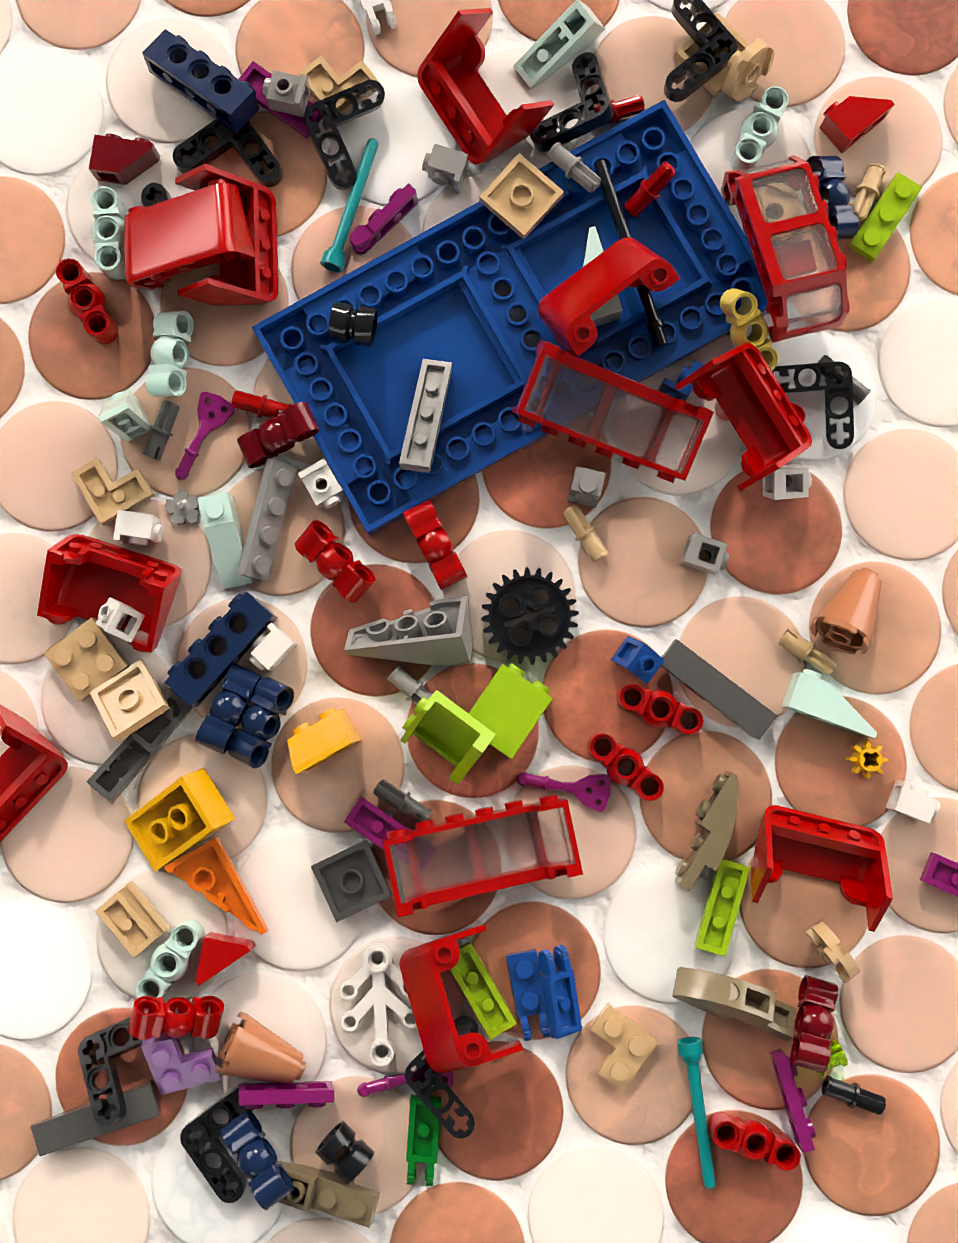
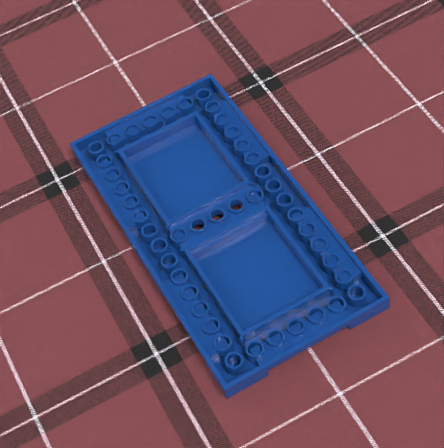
[252,99,768,536]

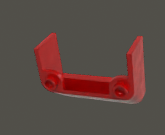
[417,8,554,164]
[175,164,278,306]
[674,342,812,491]
[0,704,68,842]
[751,805,893,932]
[399,924,523,1073]

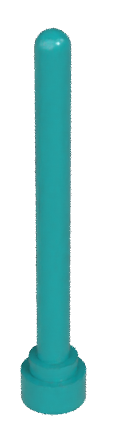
[320,138,379,273]
[677,1037,716,1189]

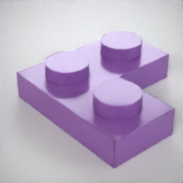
[141,1033,221,1095]

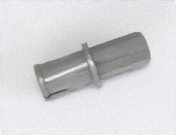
[547,142,601,193]
[387,665,432,705]

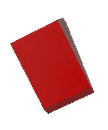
[195,932,256,986]

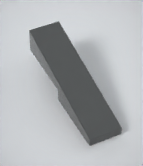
[661,639,777,740]
[86,688,193,804]
[30,1080,161,1156]

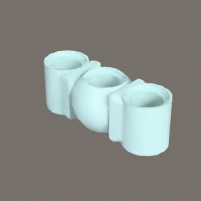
[730,86,789,174]
[91,186,126,280]
[146,310,194,397]
[135,919,204,998]

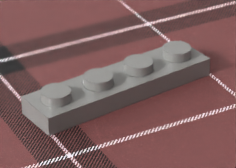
[399,359,453,473]
[237,458,297,582]

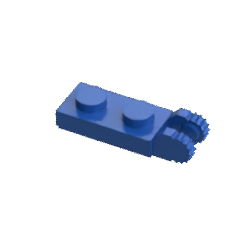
[538,945,582,1039]
[506,949,550,1041]

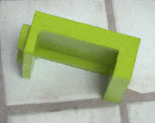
[468,663,553,759]
[400,690,496,785]

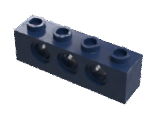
[142,29,260,134]
[164,591,278,707]

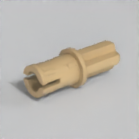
[853,163,886,222]
[563,504,609,562]
[777,628,837,675]

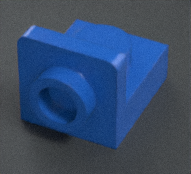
[659,360,704,401]
[610,636,664,683]

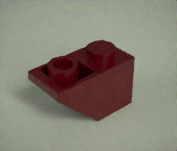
[88,133,160,185]

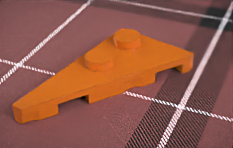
[164,837,269,935]

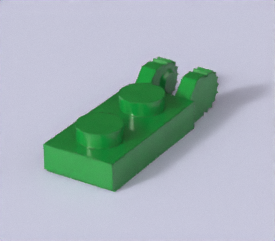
[406,1094,442,1186]

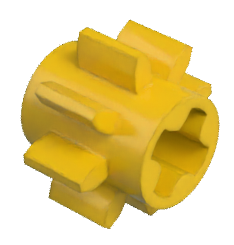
[846,740,888,779]

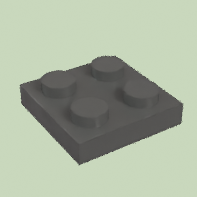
[311,839,393,922]

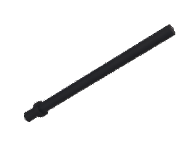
[594,160,668,348]

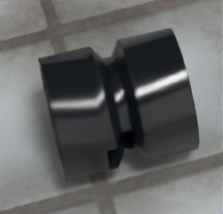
[329,302,378,348]
[315,1121,374,1184]

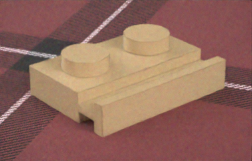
[95,880,171,959]

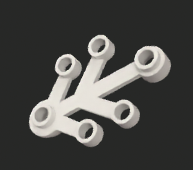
[339,942,417,1067]

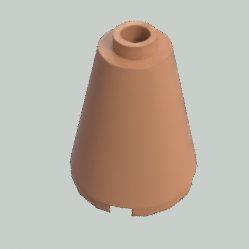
[810,568,882,655]
[215,1011,306,1084]

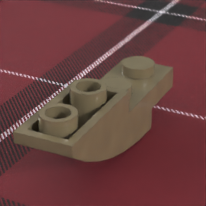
[674,771,738,891]
[672,967,796,1041]
[250,1161,380,1228]

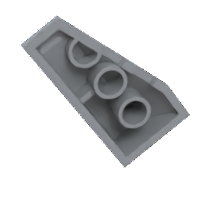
[344,596,473,666]

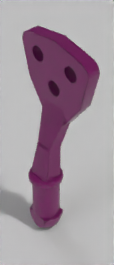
[175,392,236,480]
[516,772,610,812]
[357,1057,453,1097]

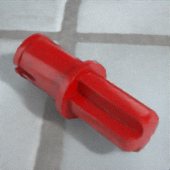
[596,95,645,124]
[624,162,676,217]
[231,390,291,418]

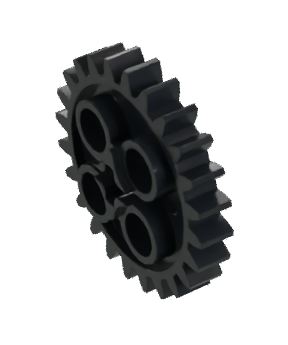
[481,567,579,665]

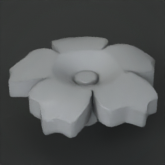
[164,489,199,525]

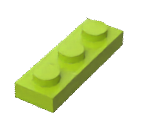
[848,172,922,262]
[694,858,750,956]
[450,941,517,1040]

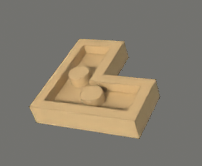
[298,55,380,115]
[71,458,155,526]
[590,1002,659,1092]

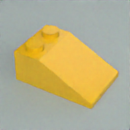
[287,707,361,775]
[124,768,235,872]

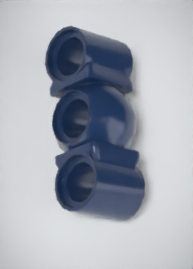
[806,156,859,239]
[195,663,262,755]
[228,677,294,768]
[221,1109,294,1210]

